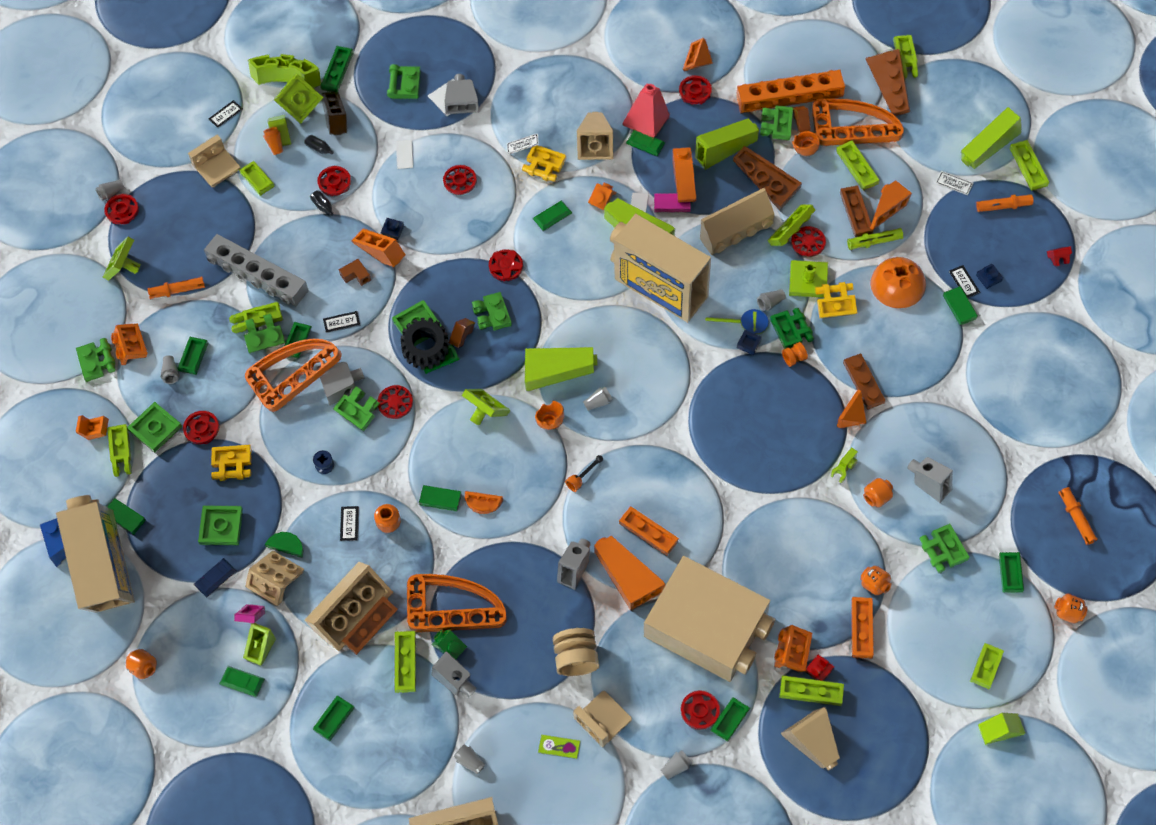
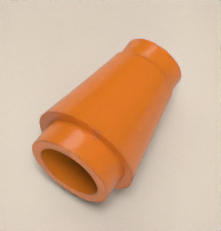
[263,127,283,155]

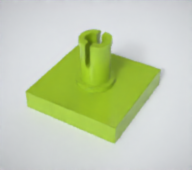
[273,73,323,124]
[102,236,141,281]
[789,260,828,298]
[462,389,510,425]

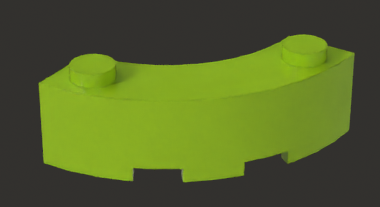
[248,54,321,88]

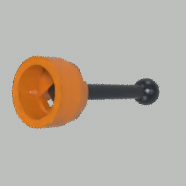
[565,455,603,492]

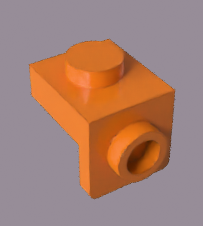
[588,182,617,210]
[76,415,109,440]

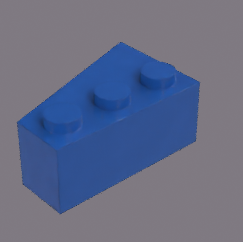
[40,518,66,567]

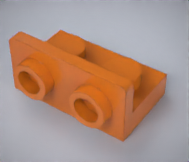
[111,323,148,365]
[774,625,812,673]

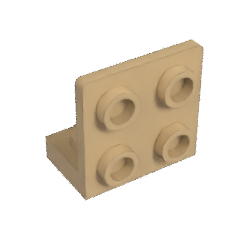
[188,134,241,187]
[245,551,304,606]
[573,691,632,748]

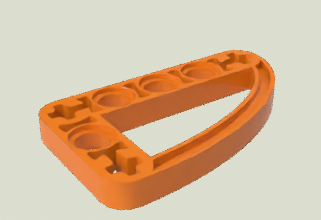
[812,98,904,146]
[245,339,342,412]
[407,574,507,633]

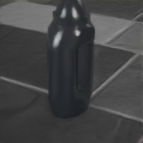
[304,135,334,154]
[310,190,334,216]

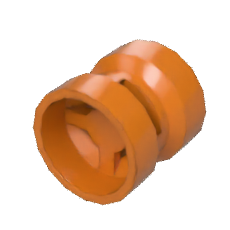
[782,342,808,367]

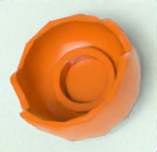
[792,131,820,156]
[535,401,564,430]

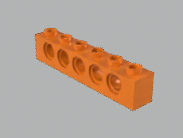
[736,70,845,113]

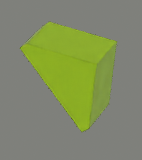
[268,115,291,146]
[243,623,276,666]
[978,713,1025,745]

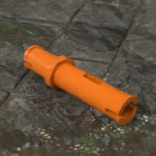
[976,194,1034,212]
[147,276,205,300]
[1058,487,1098,545]

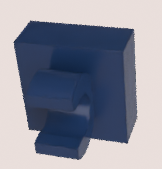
[381,218,404,240]
[976,264,1003,289]

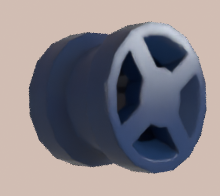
[313,450,334,474]

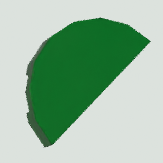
[265,532,304,558]

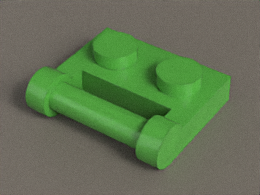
[387,64,421,99]

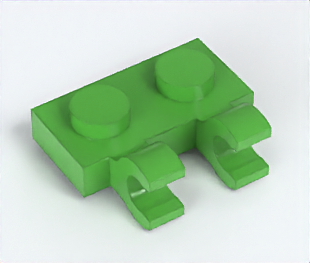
[760,105,793,140]
[472,292,512,331]
[244,314,285,353]
[333,386,380,431]

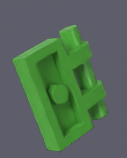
[76,338,116,382]
[919,524,969,573]

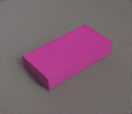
[654,194,690,212]
[234,604,265,623]

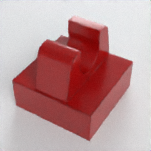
[1047,246,1072,266]
[805,654,834,681]

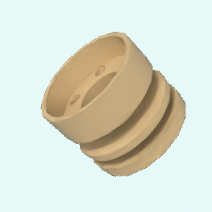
[553,628,599,676]

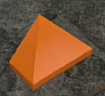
[682,38,713,71]
[837,389,866,428]

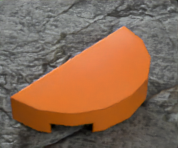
[465,491,503,514]

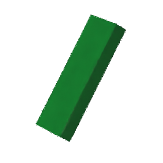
[320,46,354,92]

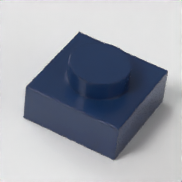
[737,330,762,355]

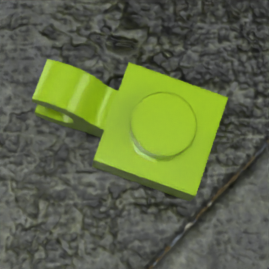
[831,447,858,483]

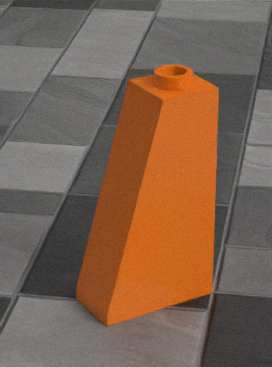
[594,536,665,611]

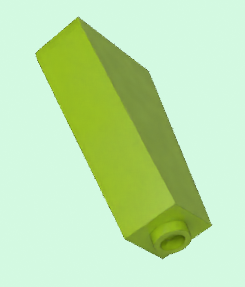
[961,107,1022,169]
[695,118,759,170]
[604,198,675,236]
[525,347,597,391]

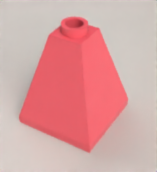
[623,83,670,138]

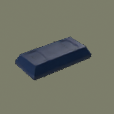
[194,558,236,598]

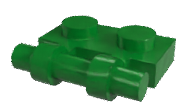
[770,308,814,349]

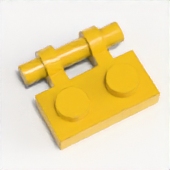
[522,145,566,182]
[815,282,857,319]
[211,445,252,481]

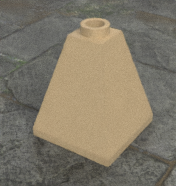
[577,111,613,160]
[781,707,840,770]

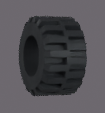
[401,317,449,370]

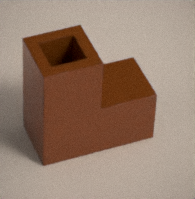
[793,106,811,132]
[338,259,371,286]
[448,318,475,348]

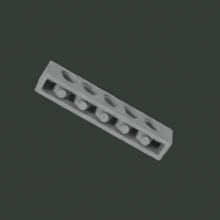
[204,234,309,307]

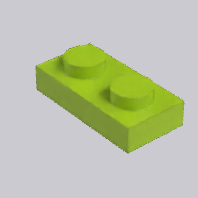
[970,643,1004,689]

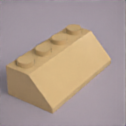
[700,188,774,255]
[304,562,393,651]
[409,797,498,825]

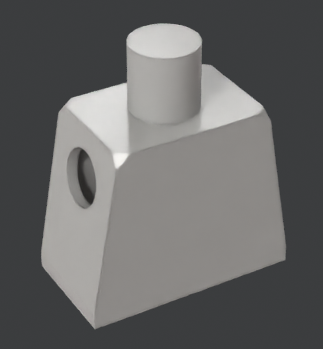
[444,74,479,114]
[316,362,364,405]
[908,457,953,503]
[557,539,591,590]
[431,652,477,698]

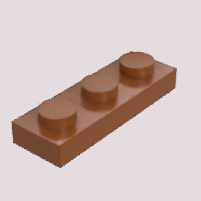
[840,185,873,237]
[843,353,885,410]
[341,596,398,655]

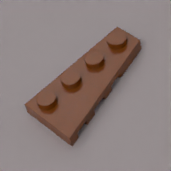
[865,49,910,116]
[733,146,802,210]

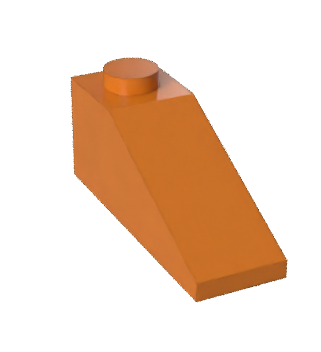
[673,147,696,203]
[870,180,912,230]
[351,229,406,267]

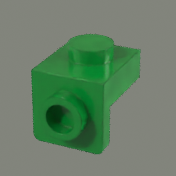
[431,630,467,660]

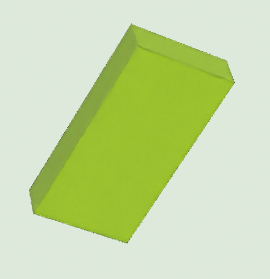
[239,161,275,196]

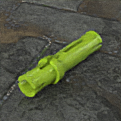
[847,228,903,250]

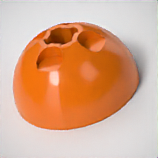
[870,257,926,308]

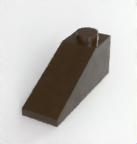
[321,92,347,136]

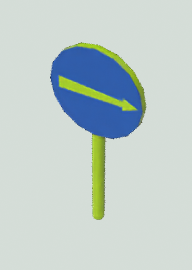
[705,309,769,334]

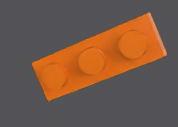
[619,506,679,556]
[851,597,873,659]

